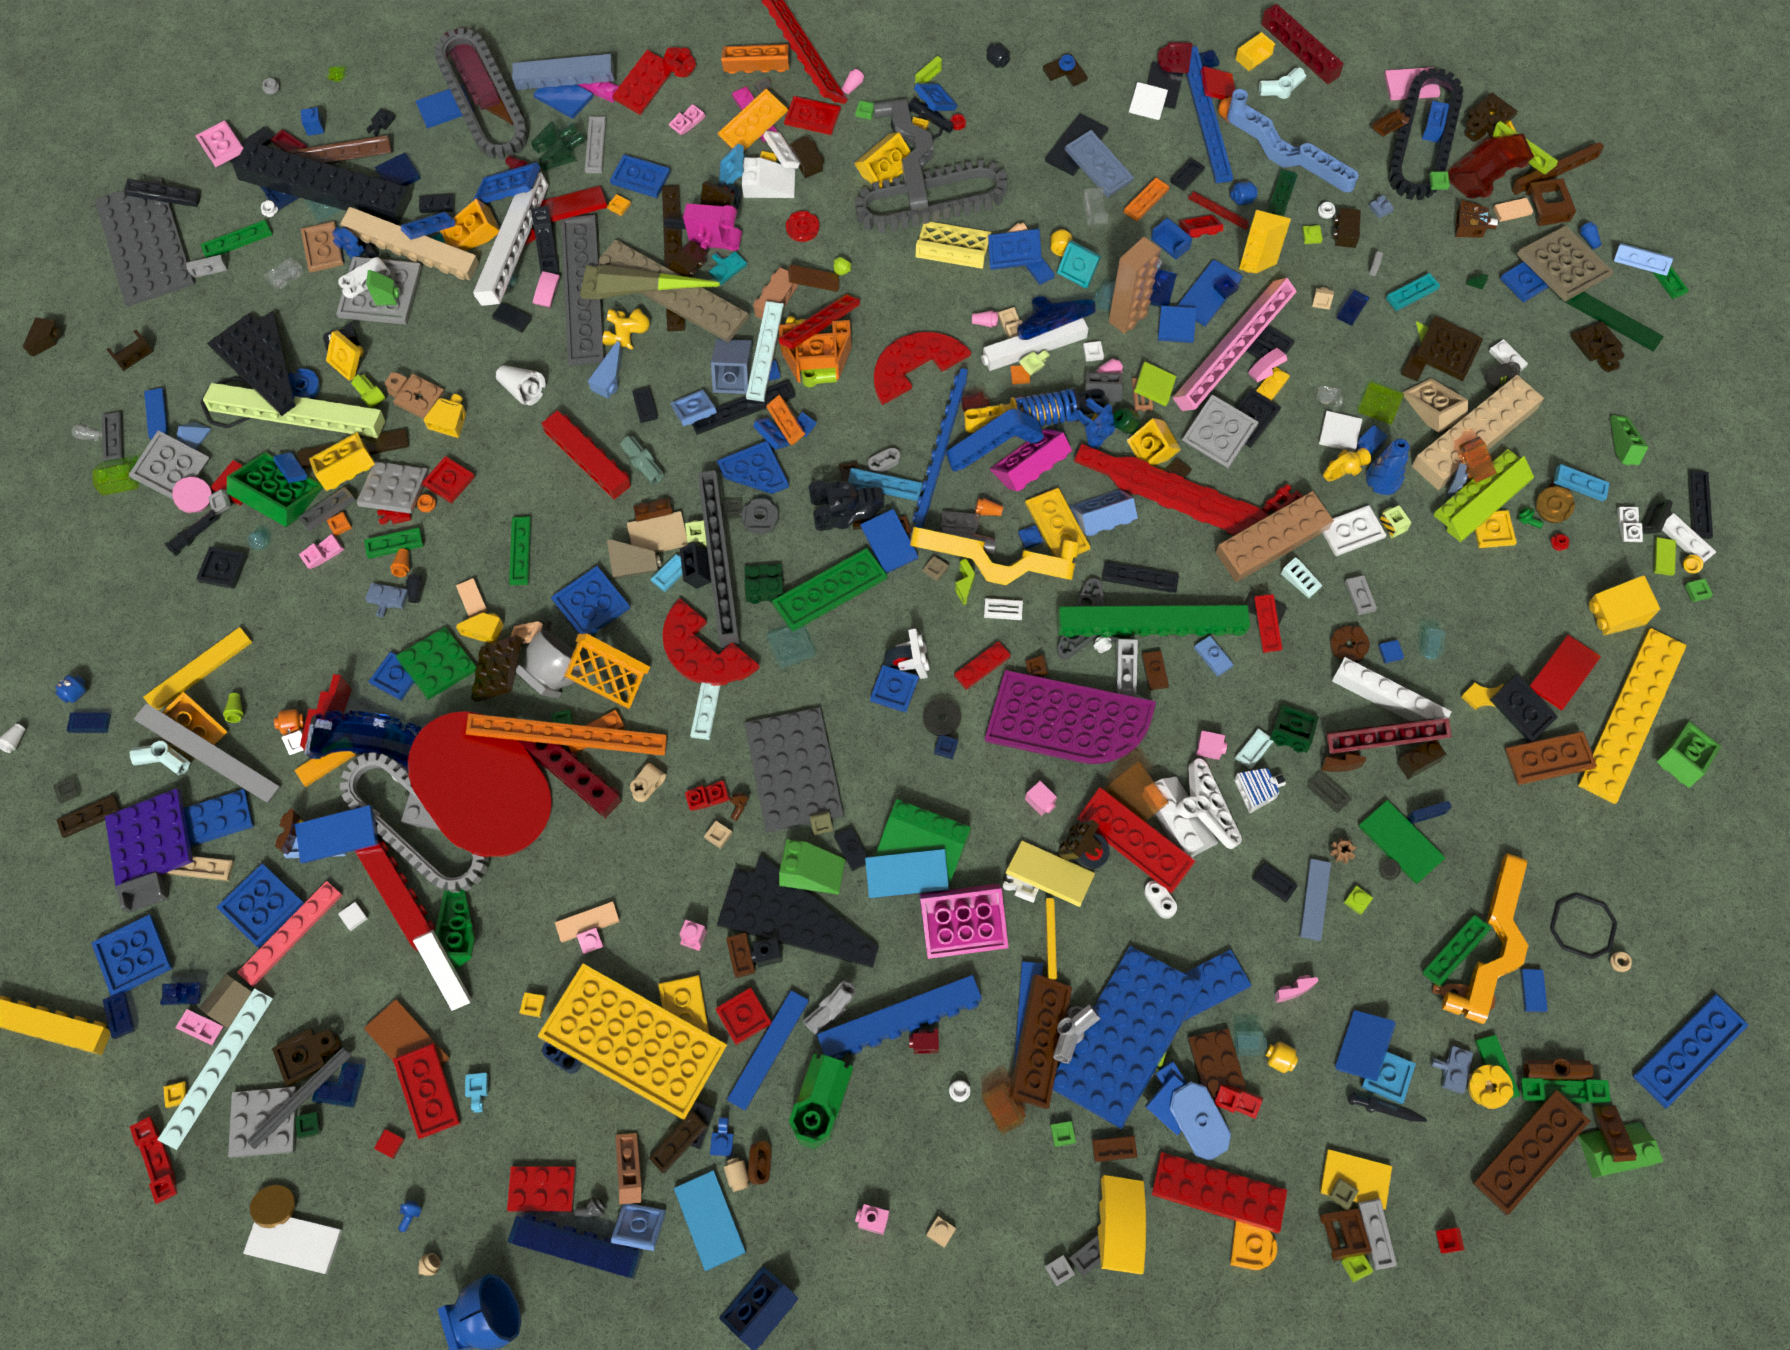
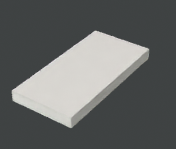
[243,1218,342,1275]

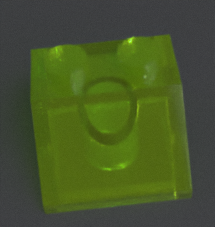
[92,457,139,496]

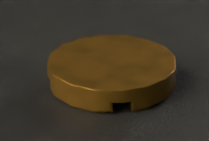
[1535,486,1575,523]
[250,1185,295,1229]

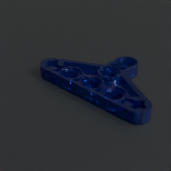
[1017,296,1096,340]

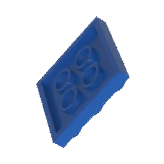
[551,566,630,635]
[216,863,304,948]
[91,914,173,998]

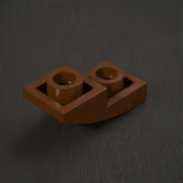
[1321,753,1366,772]
[275,808,300,855]

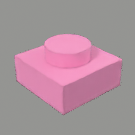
[576,927,603,954]

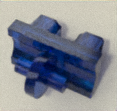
[160,982,202,1006]

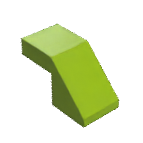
[955,559,975,605]

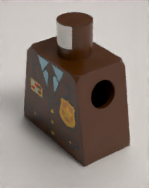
[1455,201,1498,238]

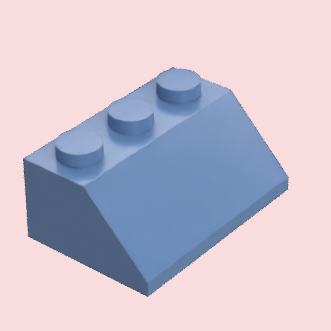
[1070,489,1138,536]

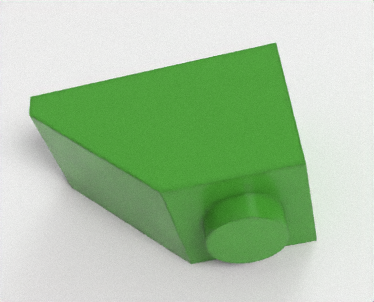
[366,270,400,306]

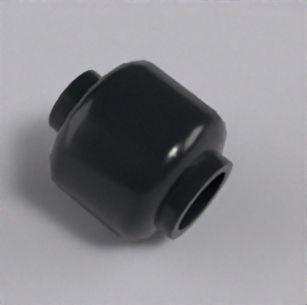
[986,43,1011,68]

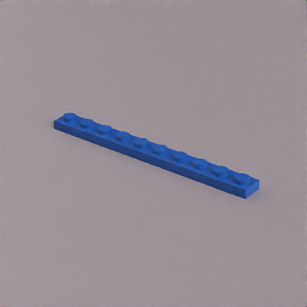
[1186,46,1233,183]
[913,368,968,529]

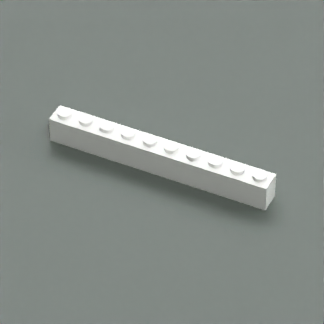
[473,172,548,306]

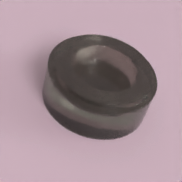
[1379,859,1401,881]

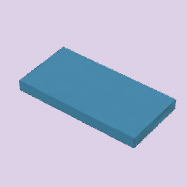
[865,849,950,898]
[674,1170,746,1271]

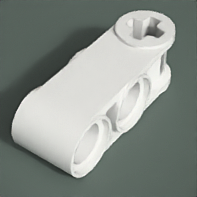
[338,257,390,298]

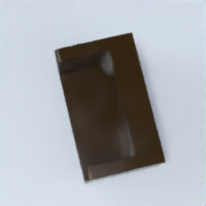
[106,330,154,371]

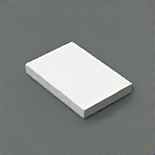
[1323,505,1386,556]

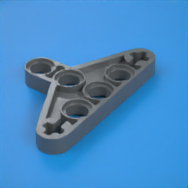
[1057,578,1123,660]

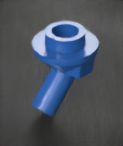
[398,1201,422,1232]

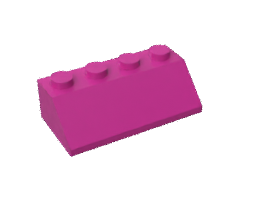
[990,429,1072,491]

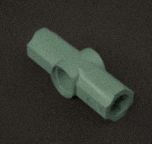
[620,436,664,485]

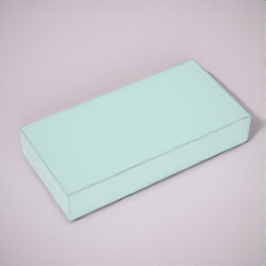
[1235,728,1274,770]

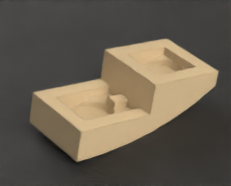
[998,307,1027,339]

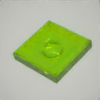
[1358,381,1404,425]

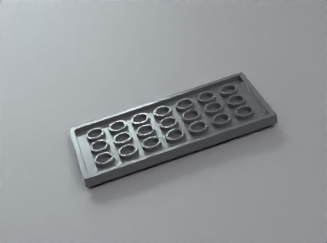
[94,178,195,307]

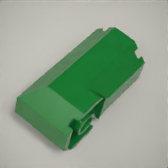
[789,1054,854,1149]

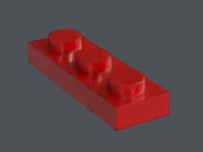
[1254,594,1283,653]
[954,641,1011,690]

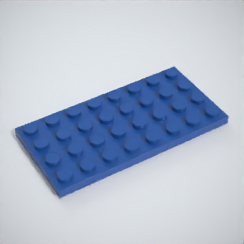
[1053,946,1203,1129]

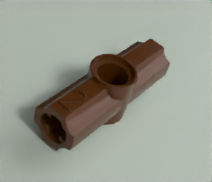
[1523,1058,1594,1080]

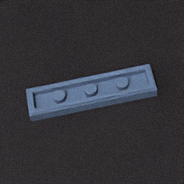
[1300,859,1331,941]

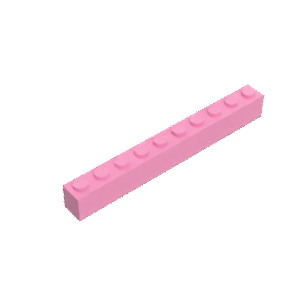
[1172,278,1297,411]

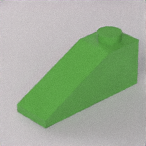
[1610,415,1648,465]

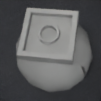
[516,631,589,699]

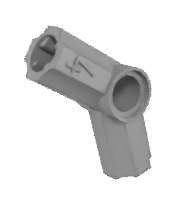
[803,980,856,1035]
[1053,1004,1101,1063]

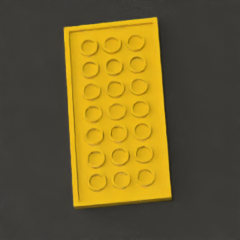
[538,964,727,1120]

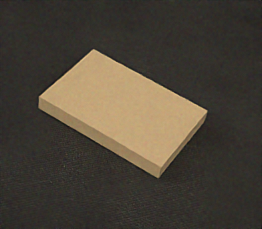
[627,511,688,553]

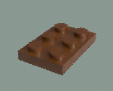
[1188,1028,1247,1099]

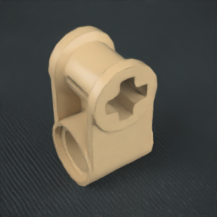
[630,763,666,802]

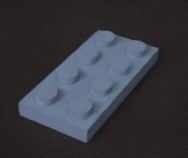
[1065,130,1134,198]

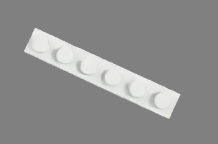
[1332,657,1452,721]

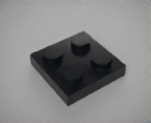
[196,546,247,589]

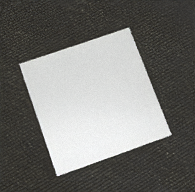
[1129,82,1168,120]

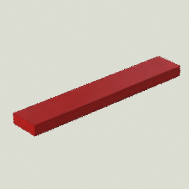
[778,294,860,349]

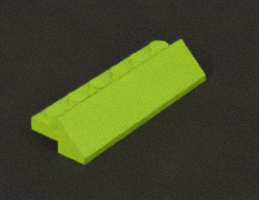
[1434,449,1534,542]

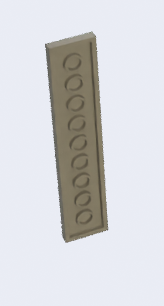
[598,240,749,343]

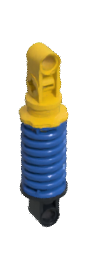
[964,387,1105,433]

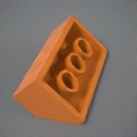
[721,44,790,74]

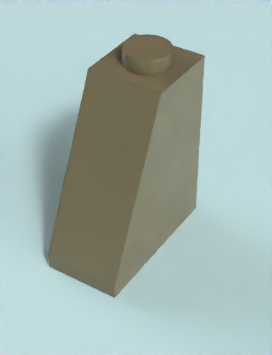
[607,539,661,579]

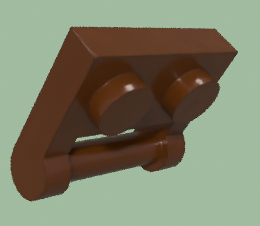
[1320,1209,1372,1261]

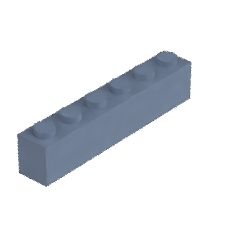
[512,54,614,90]

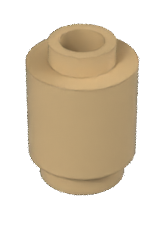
[723,1158,750,1192]

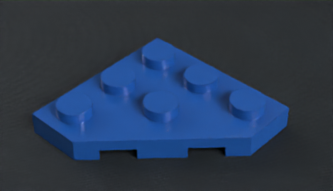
[717,441,789,494]

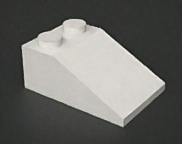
[742,158,795,198]

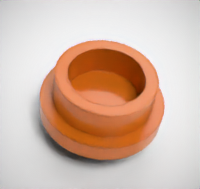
[417,494,436,512]

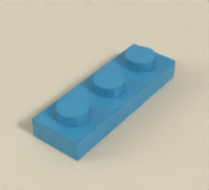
[1553,464,1609,501]

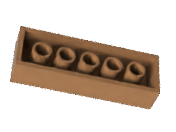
[1109,237,1161,334]
[1215,491,1334,582]

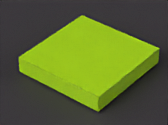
[1133,362,1176,407]

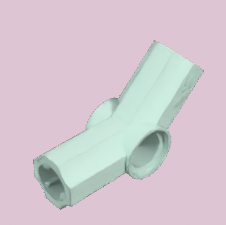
[1259,67,1306,99]
[130,741,191,776]

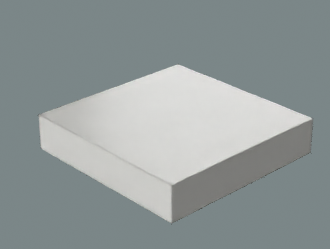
[1319,411,1362,452]

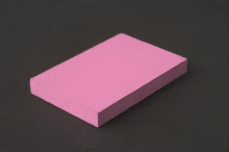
[1384,67,1440,100]
[196,121,243,167]

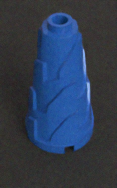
[1366,438,1409,495]

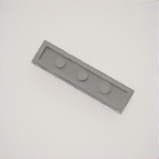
[585,116,606,173]

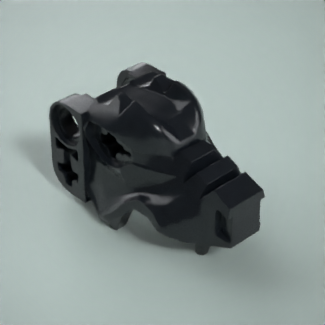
[808,480,884,531]

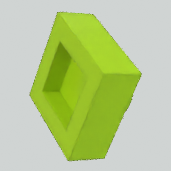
[1302,225,1322,244]
[1344,886,1373,915]
[1341,1255,1373,1283]

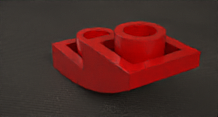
[685,780,730,811]

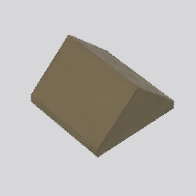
[199,974,252,1028]

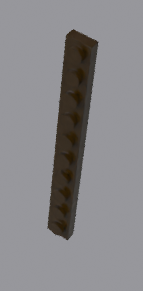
[662,185,685,332]

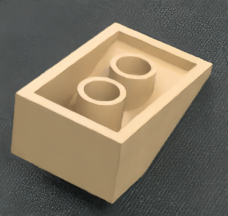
[1403,378,1468,432]

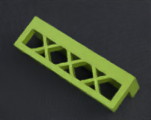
[1493,121,1558,175]

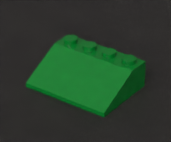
[227,452,324,527]
[875,799,971,886]

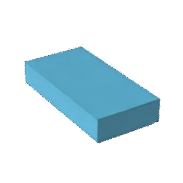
[651,554,682,592]

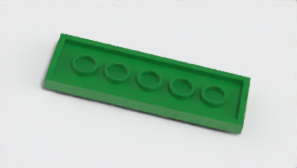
[772,548,887,632]

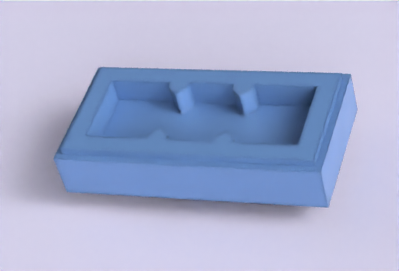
[1194,636,1234,677]

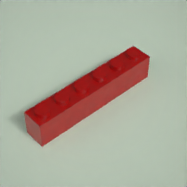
[541,410,631,500]
[355,840,436,951]

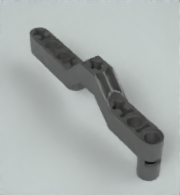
[873,99,934,211]

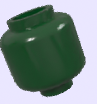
[1113,407,1140,434]

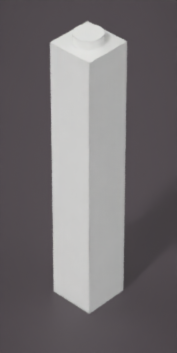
[981,315,1088,371]

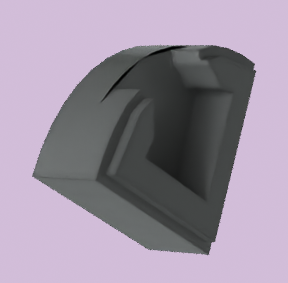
[754,77,771,94]

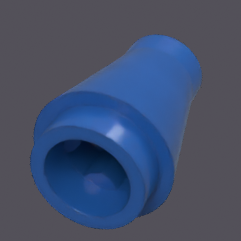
[1580,222,1602,249]

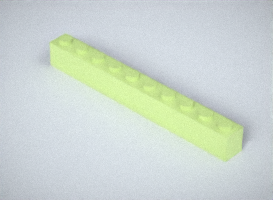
[203,383,385,438]

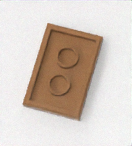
[301,221,344,273]

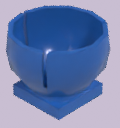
[438,1273,521,1350]

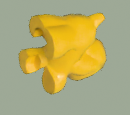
[602,309,650,350]

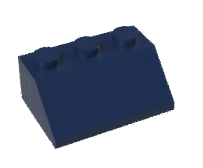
[719,1266,799,1350]

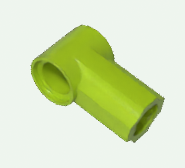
[801,368,837,387]
[351,374,386,409]

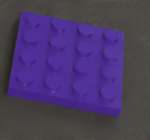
[105,788,193,889]

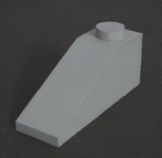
[1116,638,1138,697]

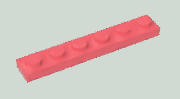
[237,881,342,987]

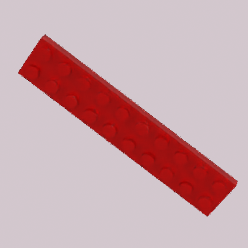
[761,0,848,104]

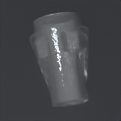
[72,423,102,442]

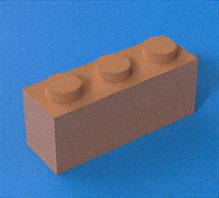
[753,267,799,319]

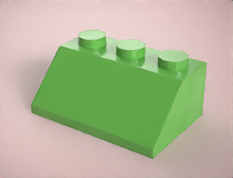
[1578,1122,1663,1178]

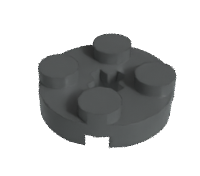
[741,498,779,534]

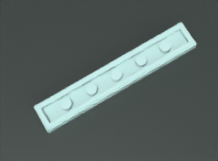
[746,301,784,402]

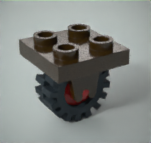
[700,181,741,209]

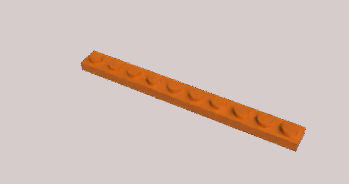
[466,714,667,755]

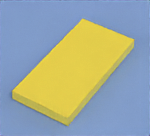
[1006,841,1095,907]

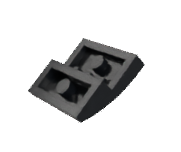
[1246,326,1295,367]

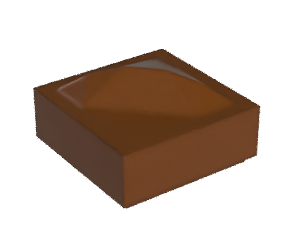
[1025,655,1049,677]

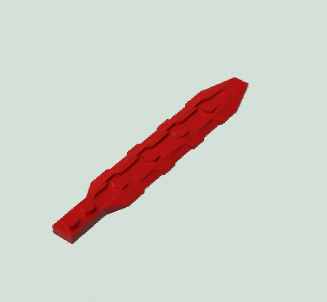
[1074,444,1268,536]

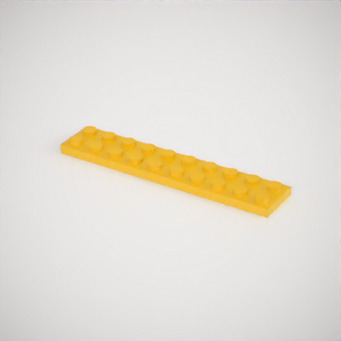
[1578,628,1687,804]

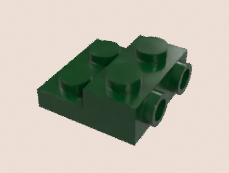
[744,563,783,604]
[1270,704,1319,753]

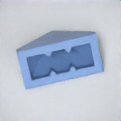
[176,422,211,450]

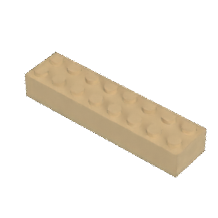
[1412,375,1544,491]

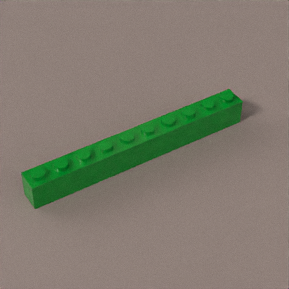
[1057,605,1250,637]

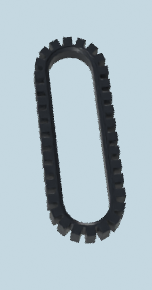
[1388,68,1464,200]

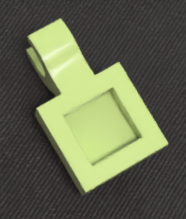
[1019,350,1050,376]

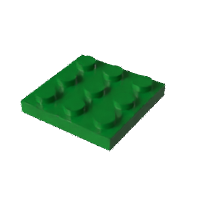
[396,627,476,700]

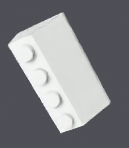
[1143,777,1218,857]

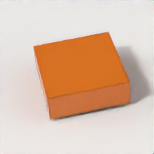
[1010,365,1030,384]
[326,512,352,536]

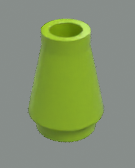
[223,693,243,723]

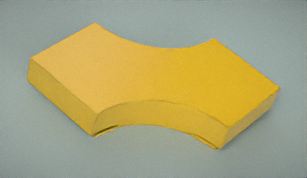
[1461,683,1504,710]

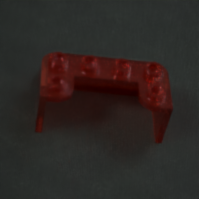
[1448,133,1534,199]

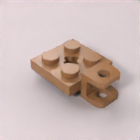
[385,372,444,419]

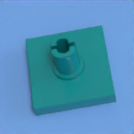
[1057,240,1101,289]

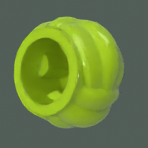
[833,257,852,275]

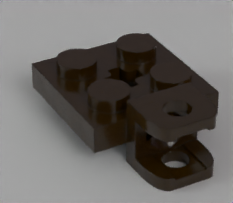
[1465,92,1518,142]
[1571,321,1624,372]
[272,1028,342,1086]

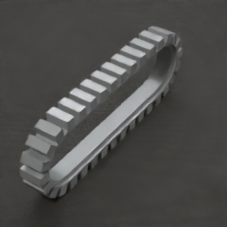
[340,753,489,893]

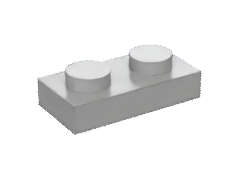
[186,255,227,278]
[1345,575,1377,616]

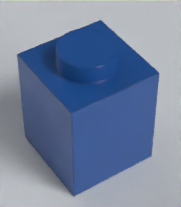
[301,107,324,136]
[1356,425,1388,457]

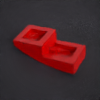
[1215,1084,1263,1119]

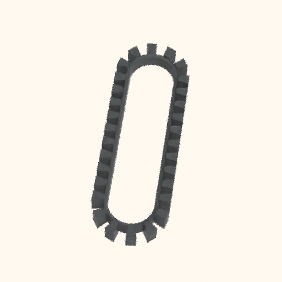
[855,160,1008,233]

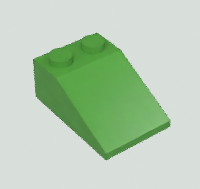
[1657,721,1721,788]
[779,839,845,894]

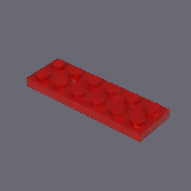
[1077,787,1197,893]
[1151,1152,1287,1234]

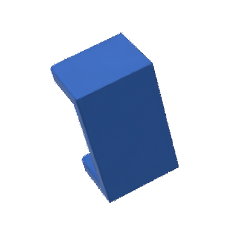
[1422,101,1449,143]
[1151,218,1192,260]

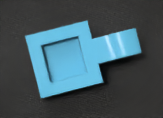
[465,1073,488,1113]

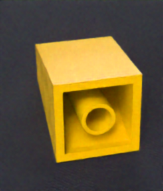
[1589,575,1660,635]

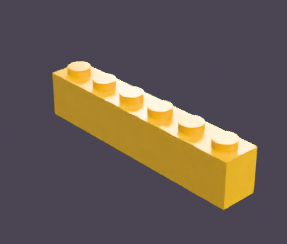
[0,995,112,1055]

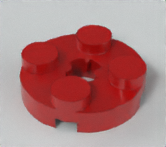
[662,47,696,77]

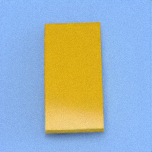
[1098,1175,1146,1274]

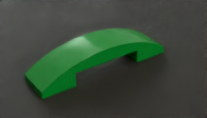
[1520,1078,1611,1104]

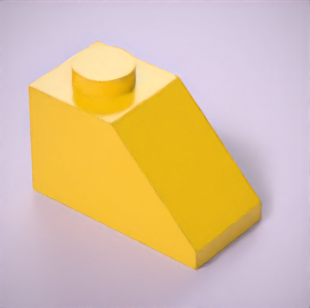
[456,613,504,644]

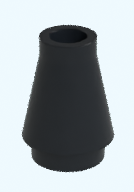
[405,574,425,603]

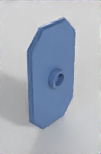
[1170,1082,1231,1161]

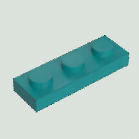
[1386,273,1440,311]

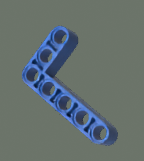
[946,409,1044,471]

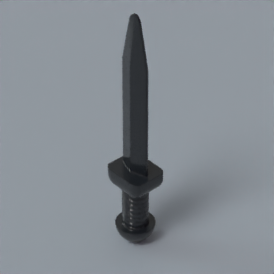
[1347,1093,1427,1122]

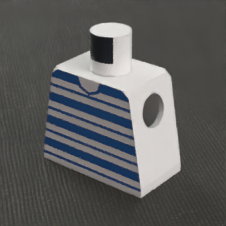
[1234,768,1286,813]

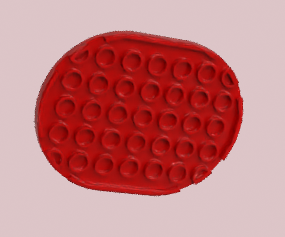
[408,711,551,857]

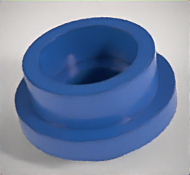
[1059,55,1075,71]

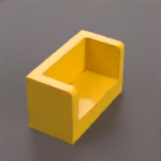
[1235,32,1275,71]

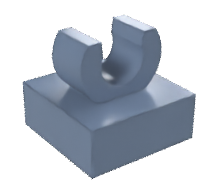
[1369,195,1394,219]

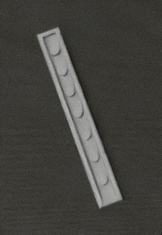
[134,703,280,804]

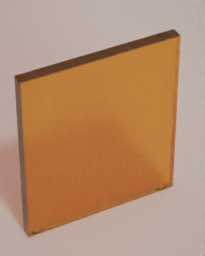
[1104,761,1169,821]

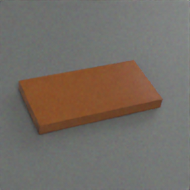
[1505,731,1597,785]
[364,999,450,1066]

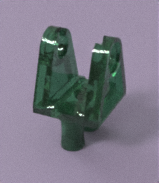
[531,121,586,171]

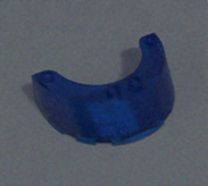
[304,710,422,770]

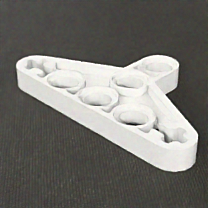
[1177,758,1242,849]

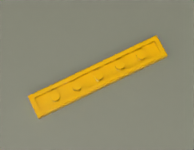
[143,627,252,711]

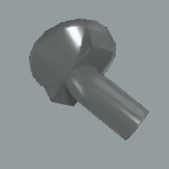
[575,1197,606,1217]

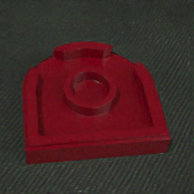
[1158,42,1193,73]

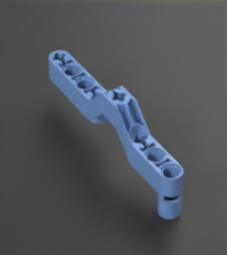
[1227,89,1358,192]

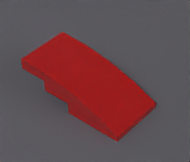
[1530,635,1601,711]
[300,674,352,759]

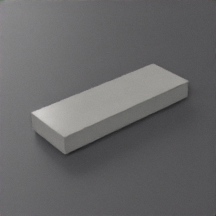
[1358,1198,1397,1270]

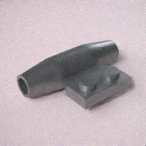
[923,511,996,554]

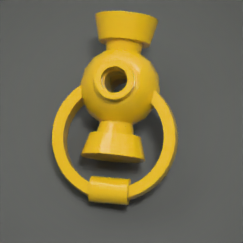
[1323,448,1371,482]

